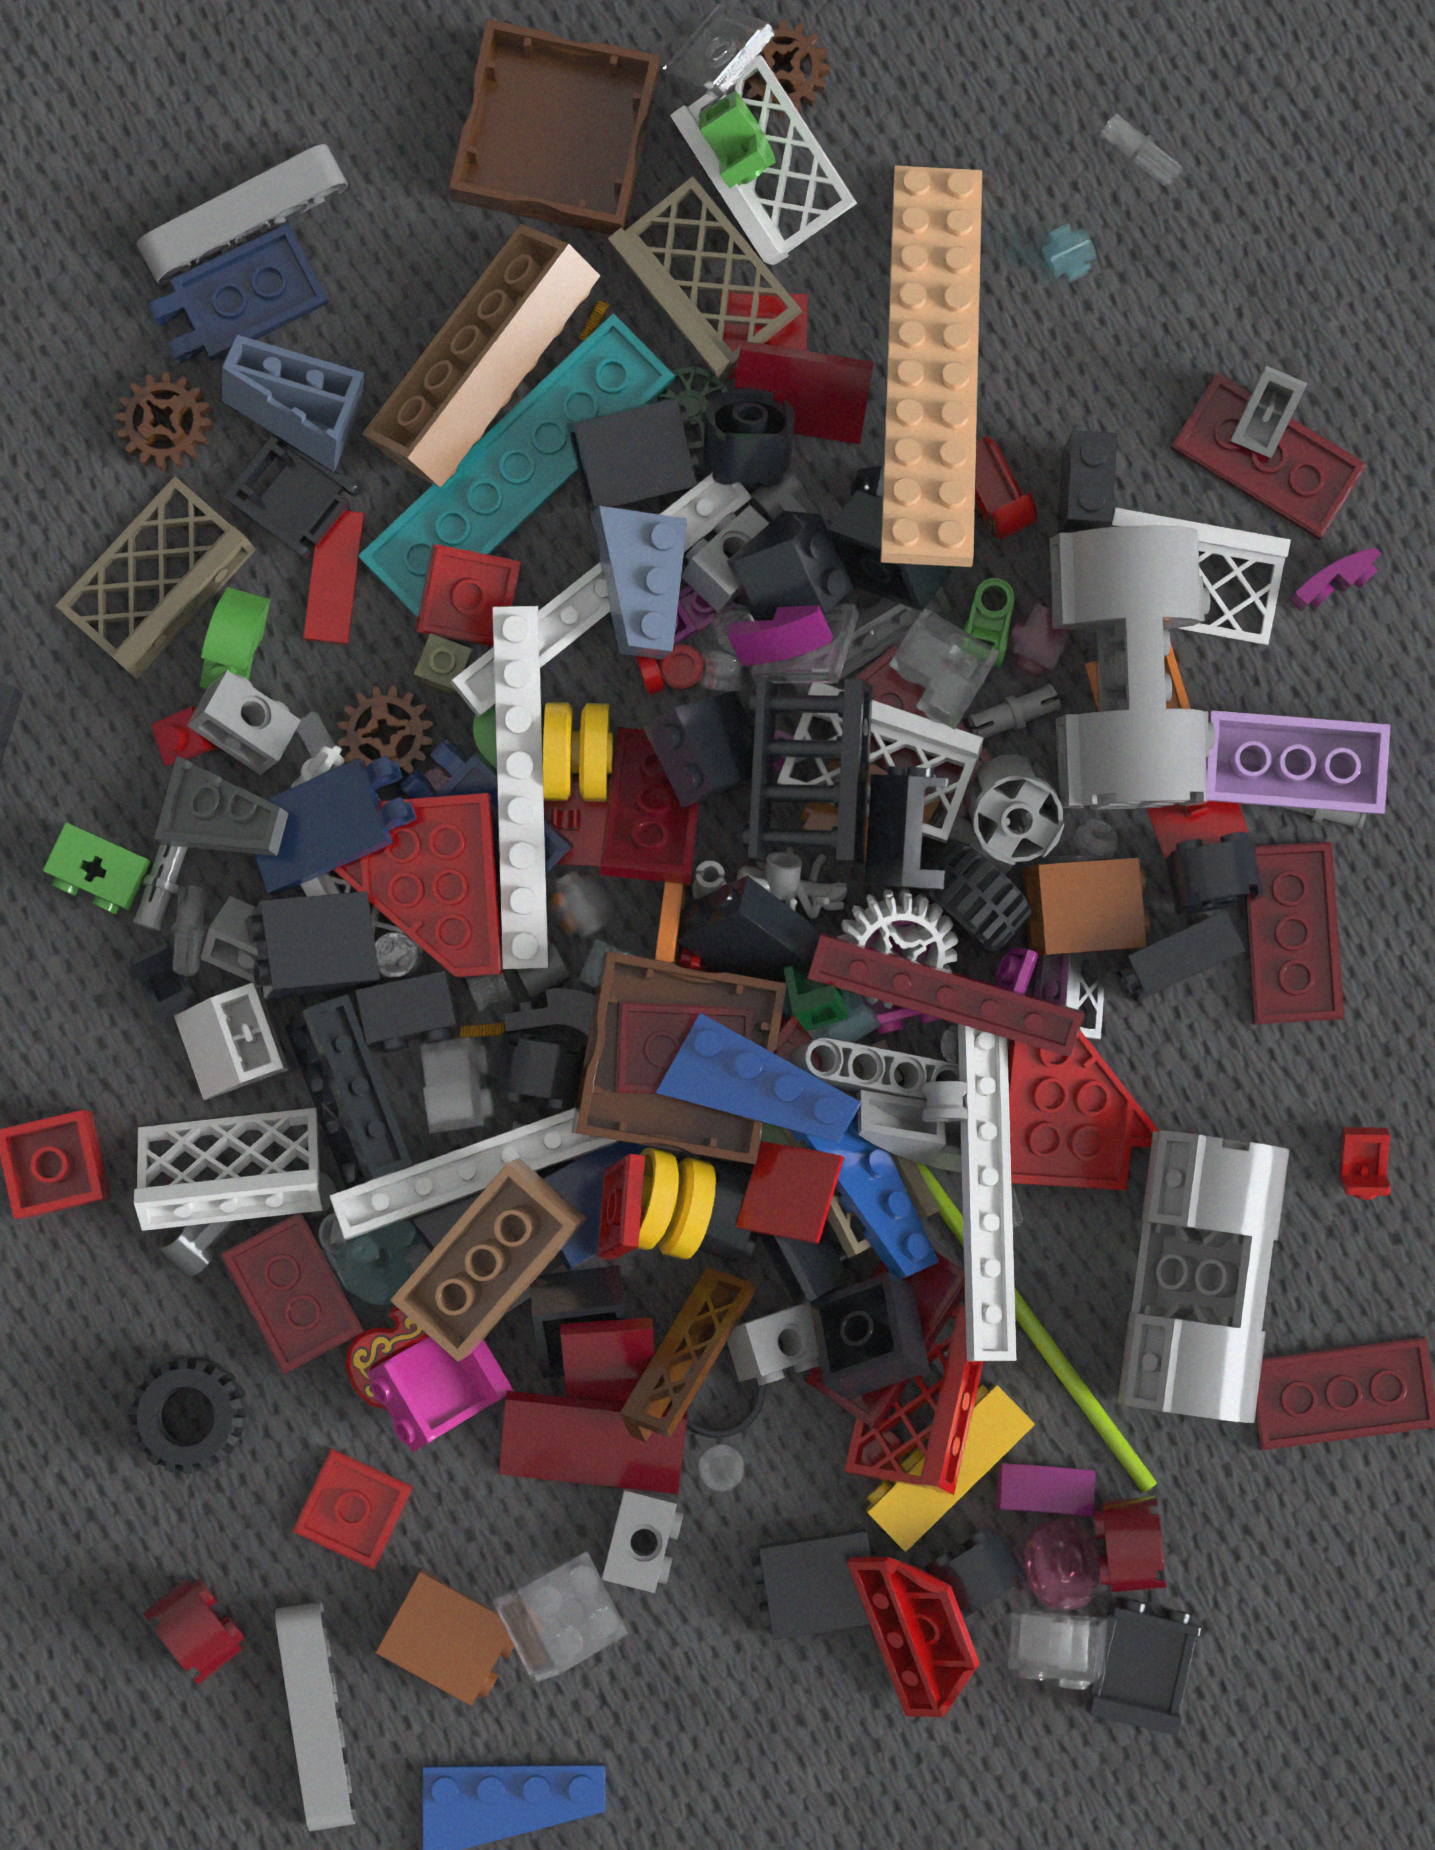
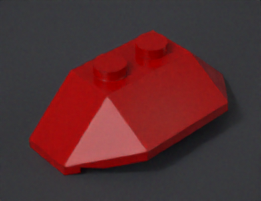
[847,1557,980,1717]

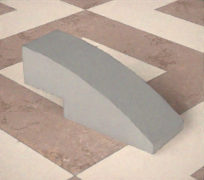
[857,1090,962,1173]

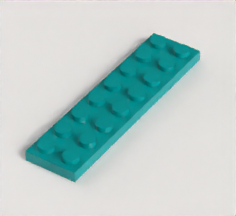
[358,313,675,618]

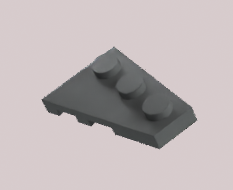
[154,755,289,856]

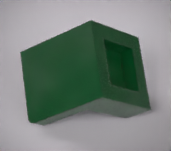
[784,965,849,1031]

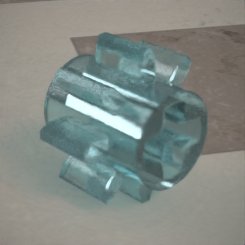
[1042,223,1096,282]

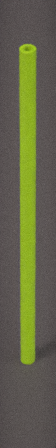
[916,1162,1157,1493]

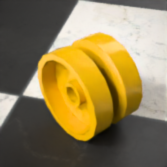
[543,702,613,802]
[637,1147,716,1260]

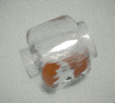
[548,871,614,940]

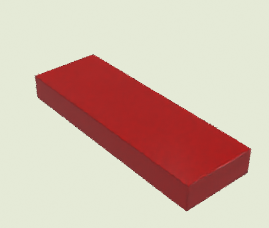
[303,511,365,645]

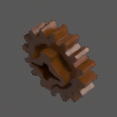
[734,19,830,118]
[115,372,214,471]
[337,686,434,783]

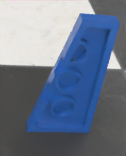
[656,1013,862,1143]
[789,1099,939,1279]
[423,1764,605,1850]

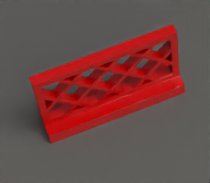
[844,1305,984,1495]

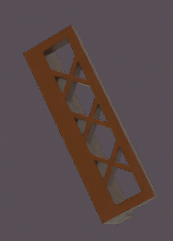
[620,1267,756,1442]

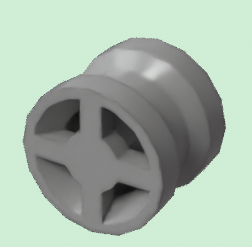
[922,1081,968,1123]

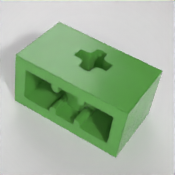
[43,823,153,914]

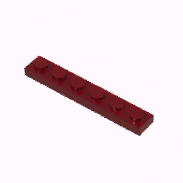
[807,933,1084,1057]

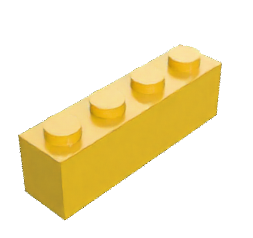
[865,1383,1035,1552]

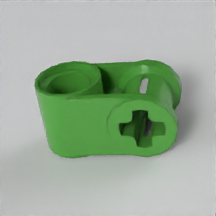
[957,578,1014,668]

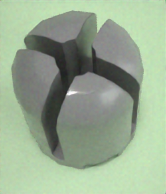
[966,754,1064,865]

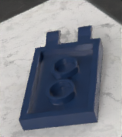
[148,223,329,366]
[400,738,574,901]
[254,756,417,896]
[544,1141,662,1270]

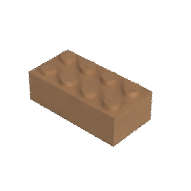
[390,1158,587,1362]

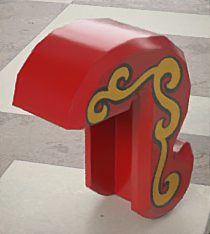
[975,436,1038,540]
[345,1306,429,1410]

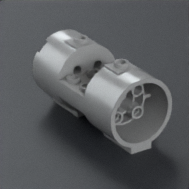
[1050,525,1215,809]
[1117,1130,1289,1423]

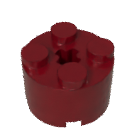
[1094,1496,1167,1592]
[143,1578,245,1685]

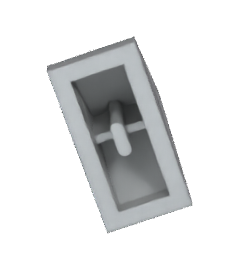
[1231,366,1307,458]

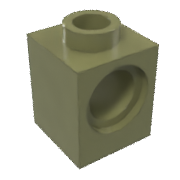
[414,633,475,698]

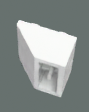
[174,983,289,1100]

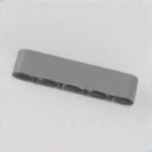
[137,144,348,285]
[789,1038,959,1101]
[275,1601,356,1832]

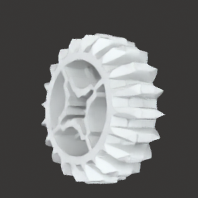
[837,888,958,1009]

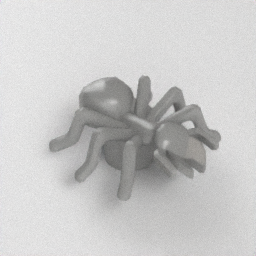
[737,847,847,919]

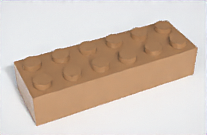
[362,224,600,488]

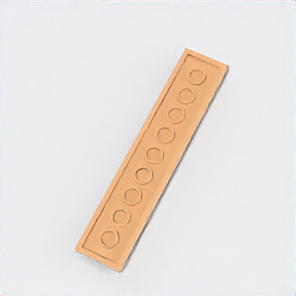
[881,166,982,567]

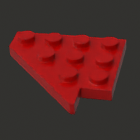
[334,793,503,977]
[1008,1030,1159,1190]

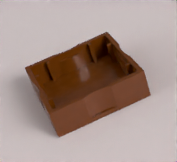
[449,19,660,235]
[571,951,787,1164]

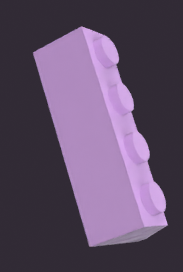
[1206,710,1390,815]

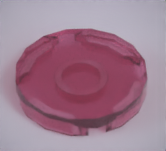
[1024,1518,1100,1611]

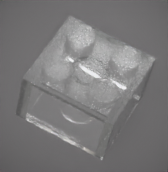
[492,1551,628,1683]

